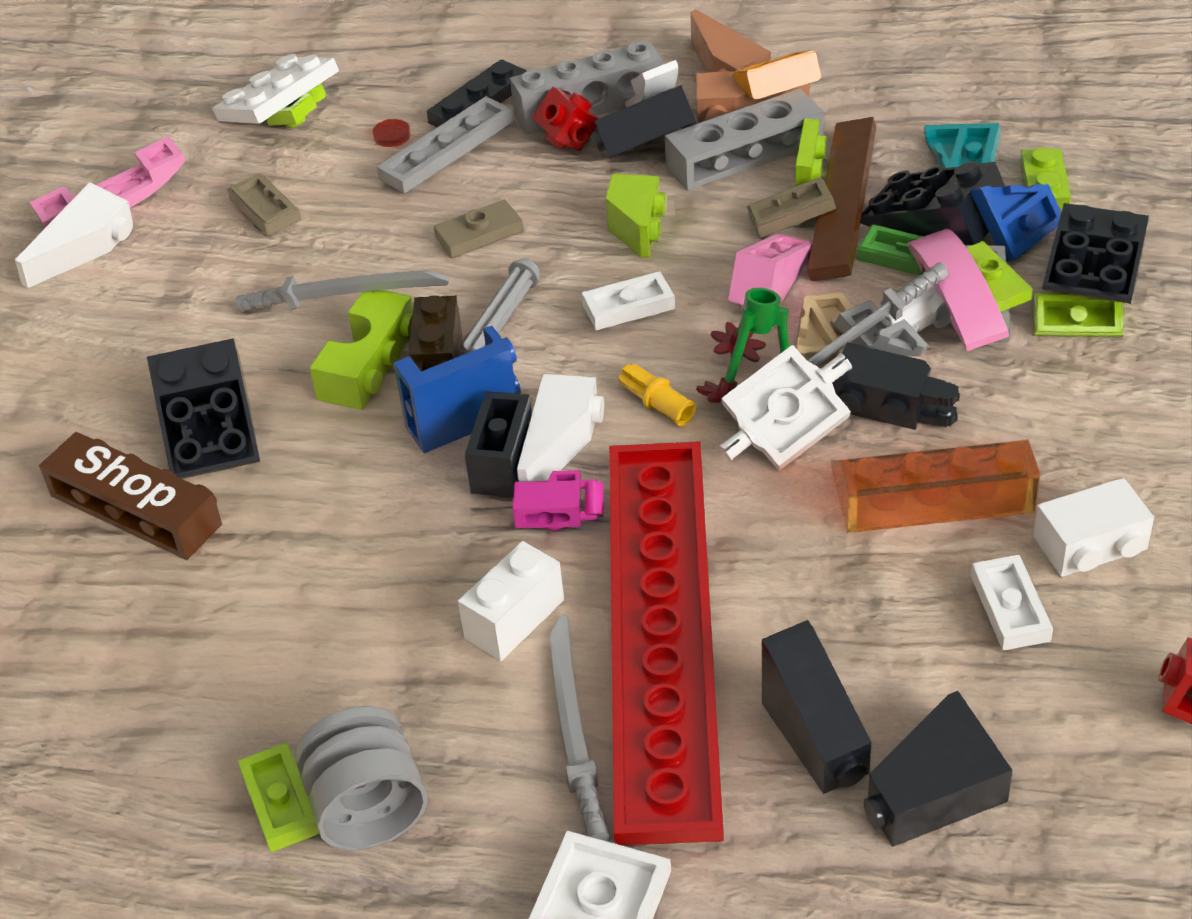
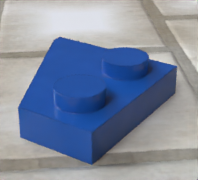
[970,184,1061,261]

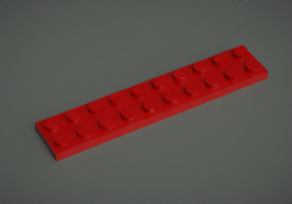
[609,441,724,845]

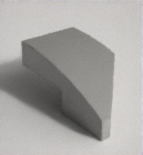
[834,300,929,356]

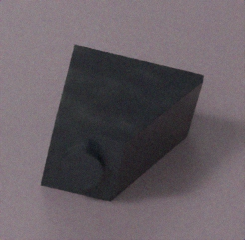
[591,85,696,157]
[761,620,872,794]
[864,691,1013,847]

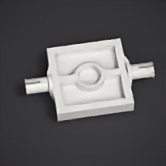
[719,345,852,471]

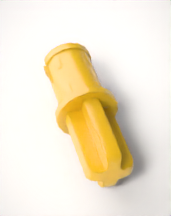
[618,364,697,426]

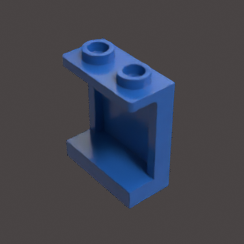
[393,326,521,453]

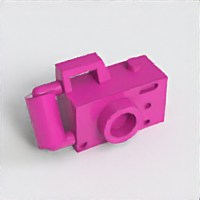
[513,470,604,530]

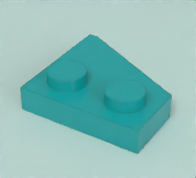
[924,123,1001,168]

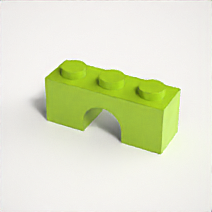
[309,290,413,410]

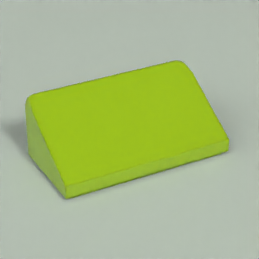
[1032,293,1123,337]

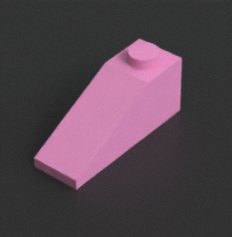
[728,233,813,310]

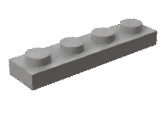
[376,96,514,194]

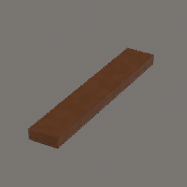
[808,117,877,281]

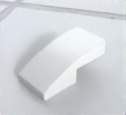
[625,60,679,107]

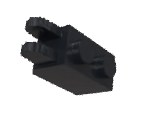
[832,342,960,430]

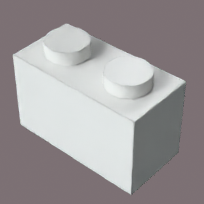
[1033,478,1154,577]
[458,541,564,661]

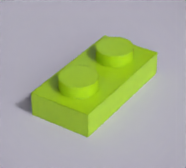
[795,119,826,186]
[1020,147,1071,210]
[238,742,320,853]

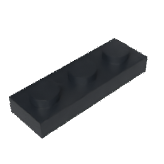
[426,59,527,127]

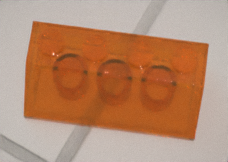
[831,440,1040,533]

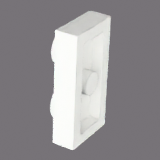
[581,271,675,330]
[971,555,1053,651]

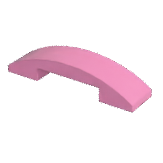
[29,136,185,228]
[908,229,1009,351]

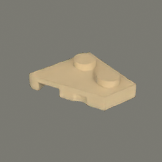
[796,292,853,364]

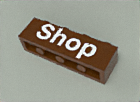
[39,432,222,560]

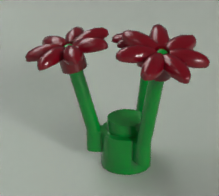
[696,288,790,403]

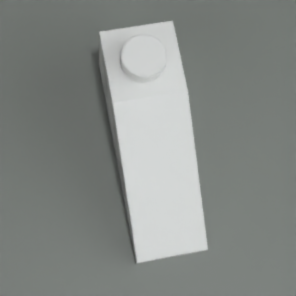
[15,182,133,288]
[517,374,604,482]

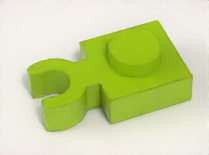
[266,83,326,128]

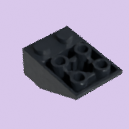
[860,161,1005,245]
[1042,203,1149,304]
[147,338,260,479]

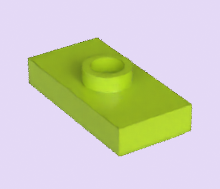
[967,241,1033,312]

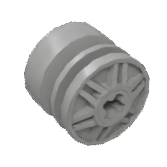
[294,706,428,851]

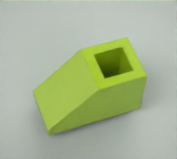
[606,174,667,258]

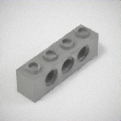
[510,41,663,135]
[665,88,824,191]

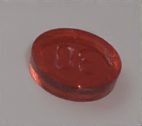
[373,119,411,147]

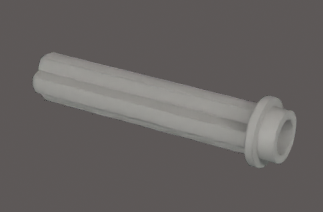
[460,258,539,355]

